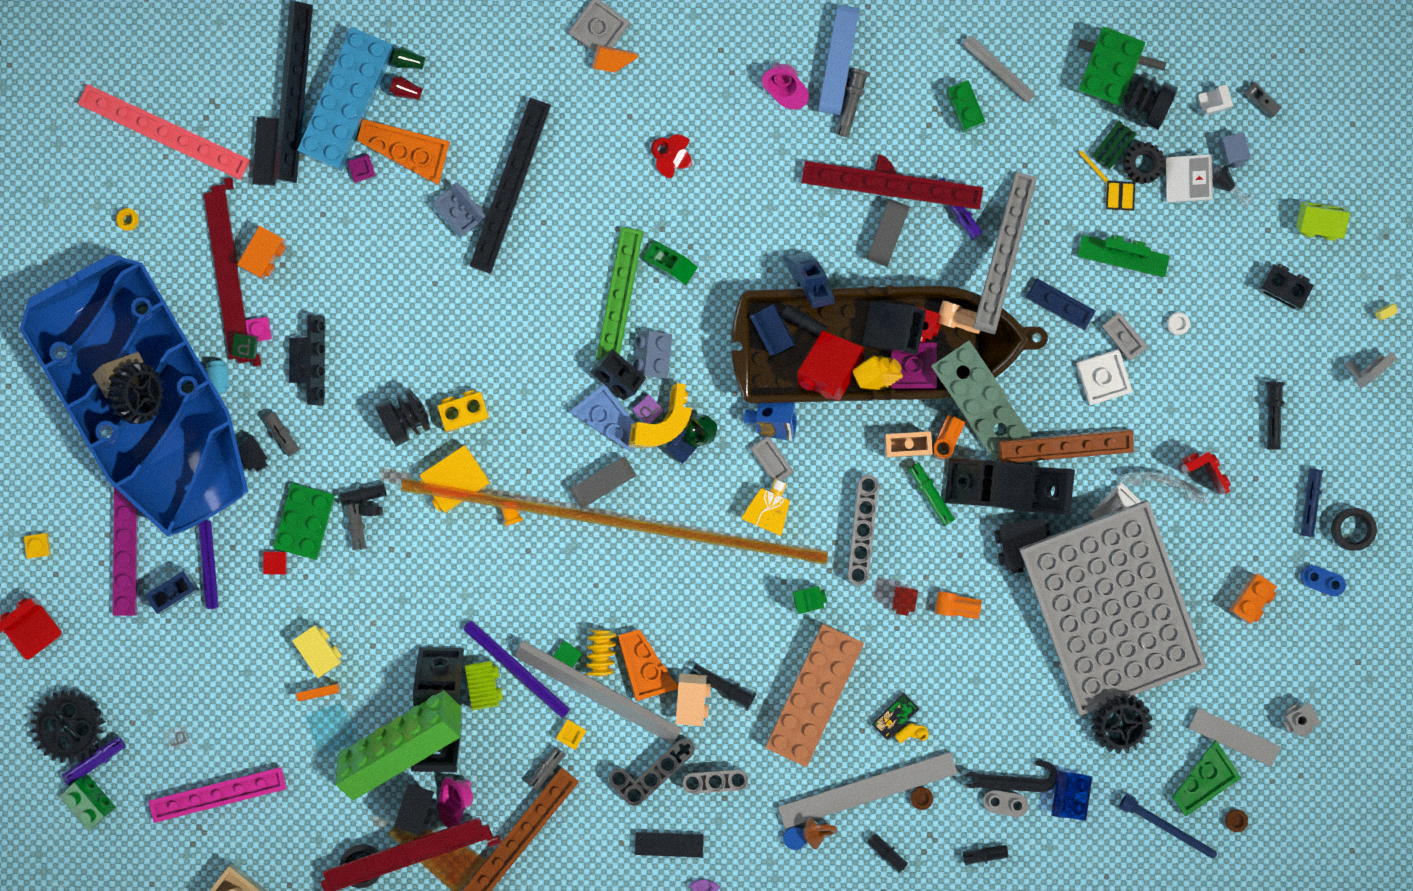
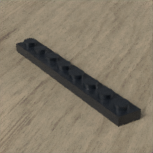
[273,1,313,183]
[470,97,551,274]

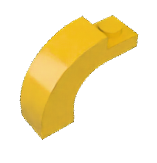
[629,383,692,449]

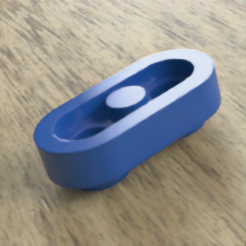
[1301,566,1346,596]

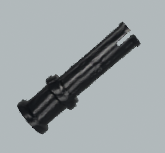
[1265,382,1285,450]
[690,663,757,711]

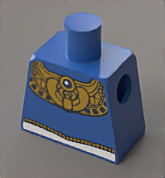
[744,403,798,442]

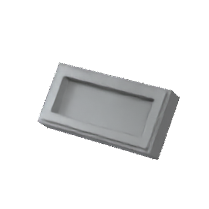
[749,437,794,482]

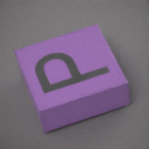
[632,394,664,424]

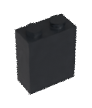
[862,302,926,355]

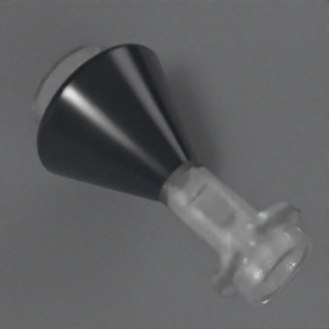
[1212,164,1254,208]

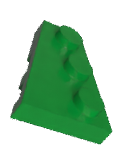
[1172,740,1241,817]

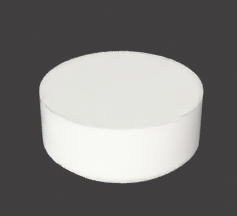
[1166,312,1190,335]

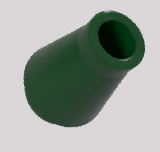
[391,46,425,70]

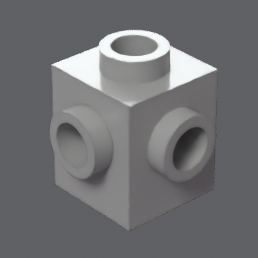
[1282,702,1321,737]

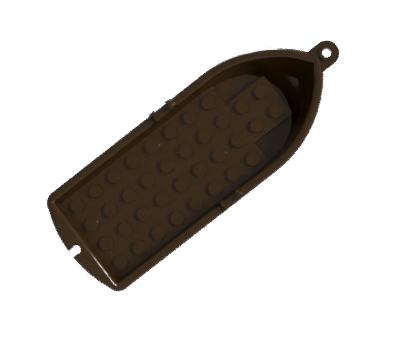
[731,285,1048,404]

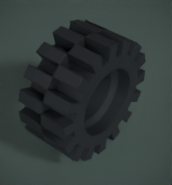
[1123,142,1166,184]

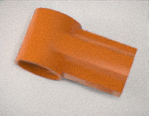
[932,414,965,460]
[934,591,982,619]

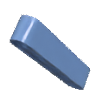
[818,4,860,116]

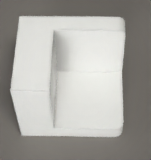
[1198,85,1233,117]

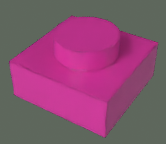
[245,317,272,342]

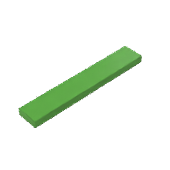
[596,227,644,360]

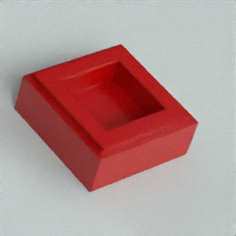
[263,552,287,575]

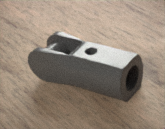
[1242,81,1282,119]

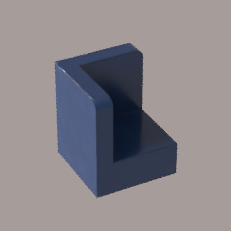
[666,429,698,464]

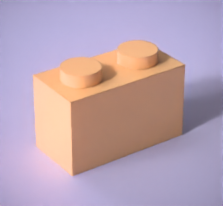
[884,431,933,458]
[676,673,711,726]

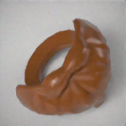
[803,818,838,850]

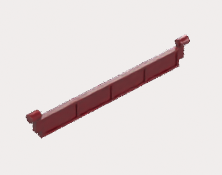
[203,178,262,367]
[320,817,501,891]

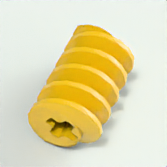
[586,629,616,676]

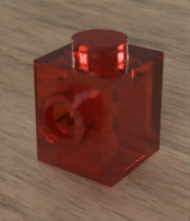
[891,586,918,616]

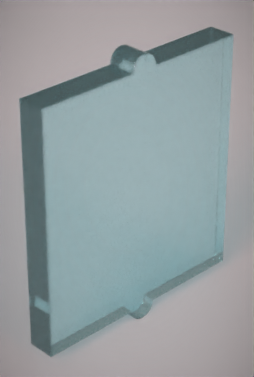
[307,704,356,754]

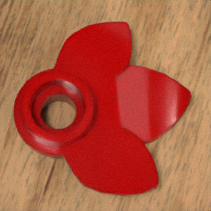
[651,134,693,179]

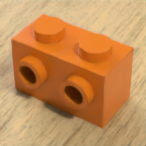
[237,225,286,280]
[1228,574,1277,624]

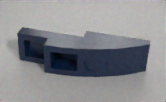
[783,251,834,308]

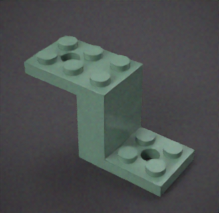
[931,341,1032,461]

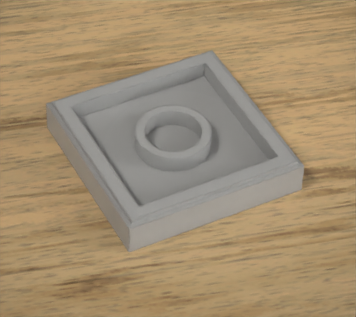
[568,0,631,53]

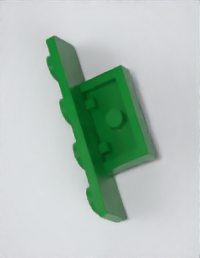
[1077,235,1170,277]

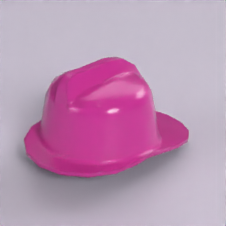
[761,62,809,110]
[438,777,473,828]

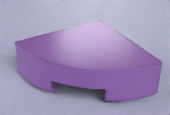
[689,879,721,891]

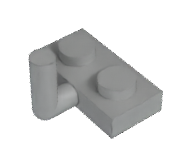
[1344,352,1398,388]

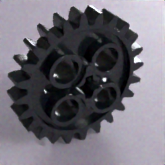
[30,690,106,763]

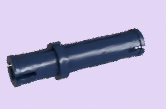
[1300,468,1323,537]

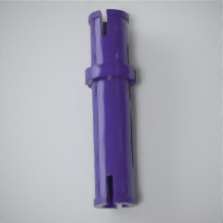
[939,177,983,240]
[62,736,126,786]

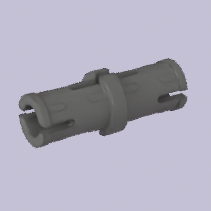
[263,412,300,457]
[346,504,367,551]
[527,746,566,791]

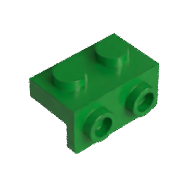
[60,774,116,831]

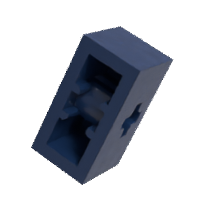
[145,571,200,614]

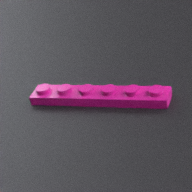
[148,767,287,823]

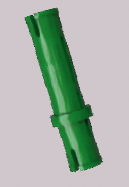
[907,462,955,527]

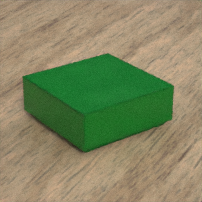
[553,640,583,668]

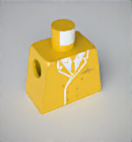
[741,479,790,536]

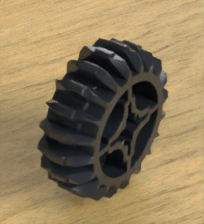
[107,362,165,424]
[1091,693,1152,754]

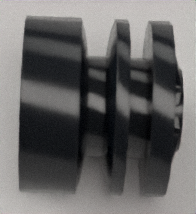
[1123,71,1178,130]
[375,387,431,447]

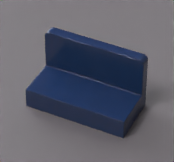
[750,304,795,356]

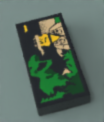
[872,692,920,741]

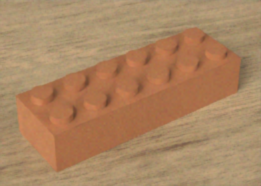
[765,624,864,767]

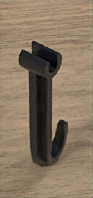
[963,760,1058,792]

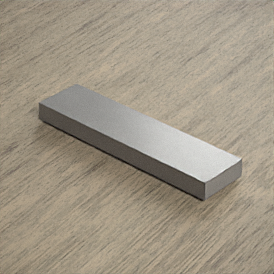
[1188,708,1281,767]

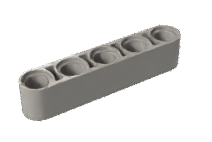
[847,475,879,585]

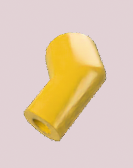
[894,723,929,744]

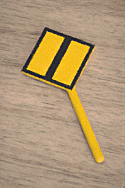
[1079,150,1135,211]

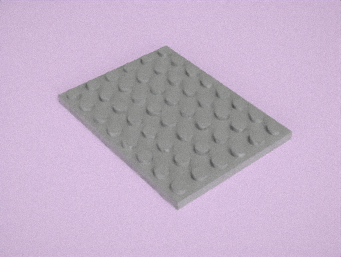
[1019,500,1206,716]

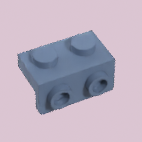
[431,182,485,239]
[633,331,672,379]

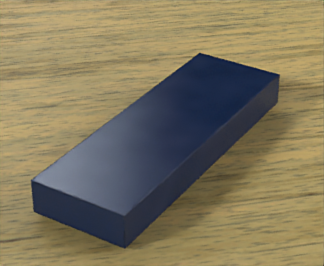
[1026,278,1096,331]

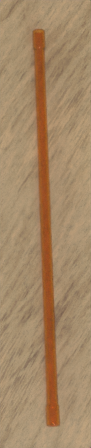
[401,478,828,565]

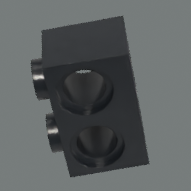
[1257,264,1314,311]
[590,349,646,401]

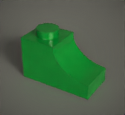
[643,240,698,286]
[792,586,827,614]

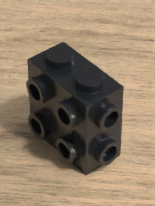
[994,518,1050,574]

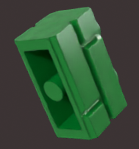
[946,80,986,133]

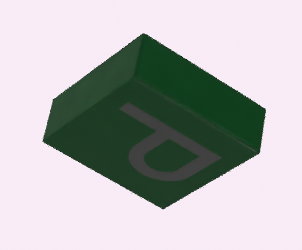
[232,333,258,359]

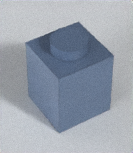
[1219,132,1251,169]

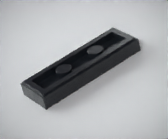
[253,117,279,186]
[635,832,704,858]

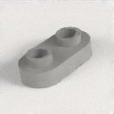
[983,790,1029,817]

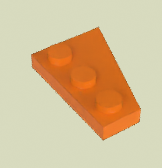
[617,629,678,701]

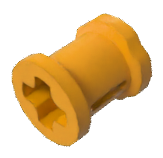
[498,499,524,526]

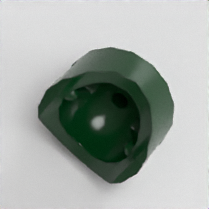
[685,414,717,447]

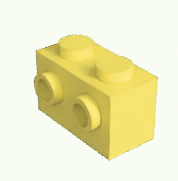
[292,625,343,678]

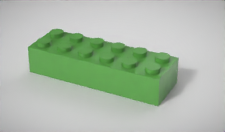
[335,690,461,801]

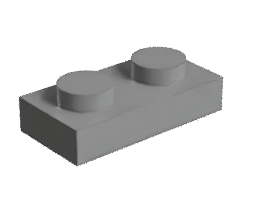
[1101,312,1148,362]

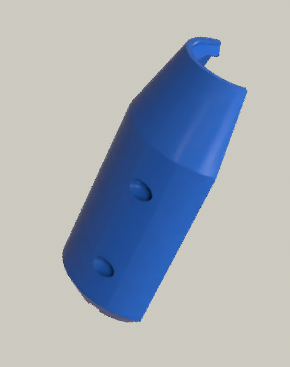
[20,254,248,537]

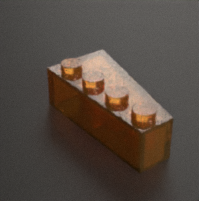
[388,828,487,891]

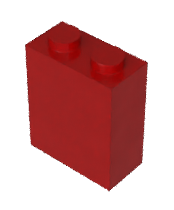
[797,331,864,401]

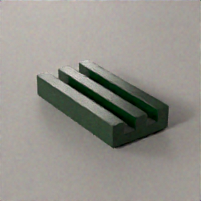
[1091,120,1137,170]

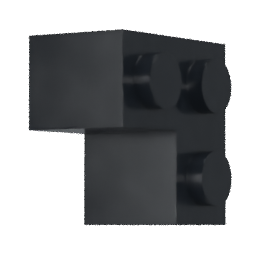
[393,783,437,838]

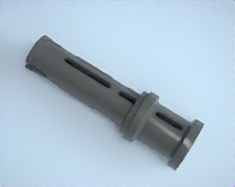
[835,68,870,138]

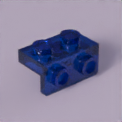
[1051,771,1092,821]

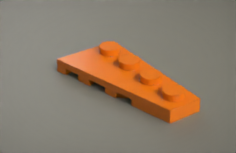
[357,119,450,186]

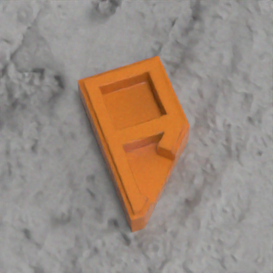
[592,45,638,73]
[296,683,341,702]

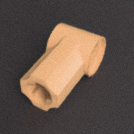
[937,300,980,334]

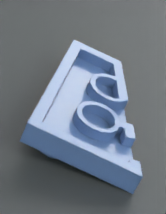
[569,384,635,451]

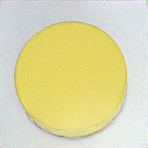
[1374,303,1398,321]

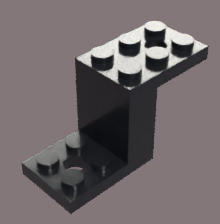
[945,458,1075,515]
[411,647,464,773]

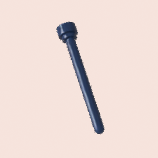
[1118,793,1217,858]

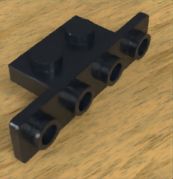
[289,315,326,406]

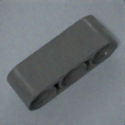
[866,199,910,267]
[569,456,636,509]

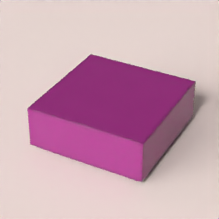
[347,154,376,184]

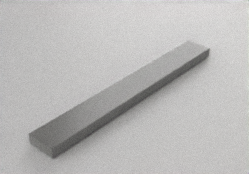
[973,172,1037,334]
[515,641,681,744]
[778,752,958,829]

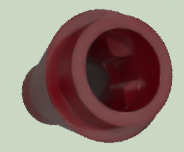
[388,76,423,101]

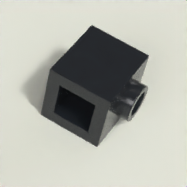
[238,436,271,473]

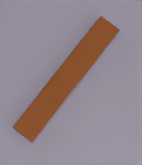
[998,429,1134,463]

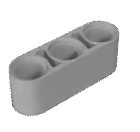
[683,769,748,794]

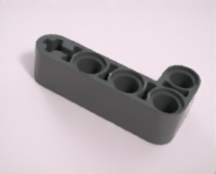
[609,738,695,806]

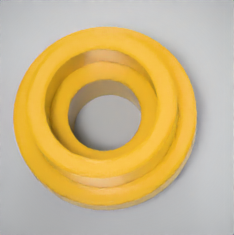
[116,208,139,231]

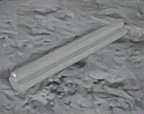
[963,36,1035,103]

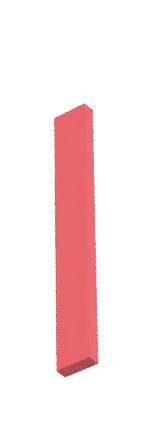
[78,84,250,180]

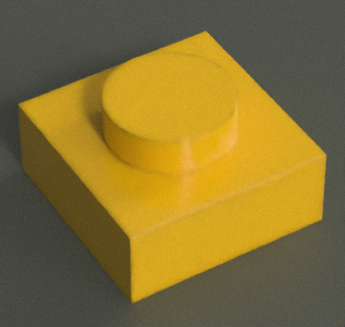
[24,533,51,559]
[556,719,587,750]

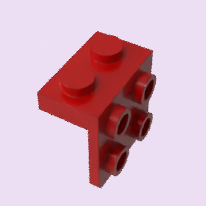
[1178,451,1231,494]
[0,597,62,660]

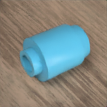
[205,361,230,394]

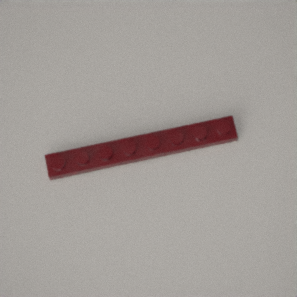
[801,161,984,210]

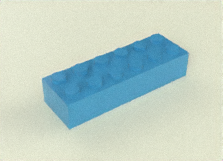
[297,27,395,172]

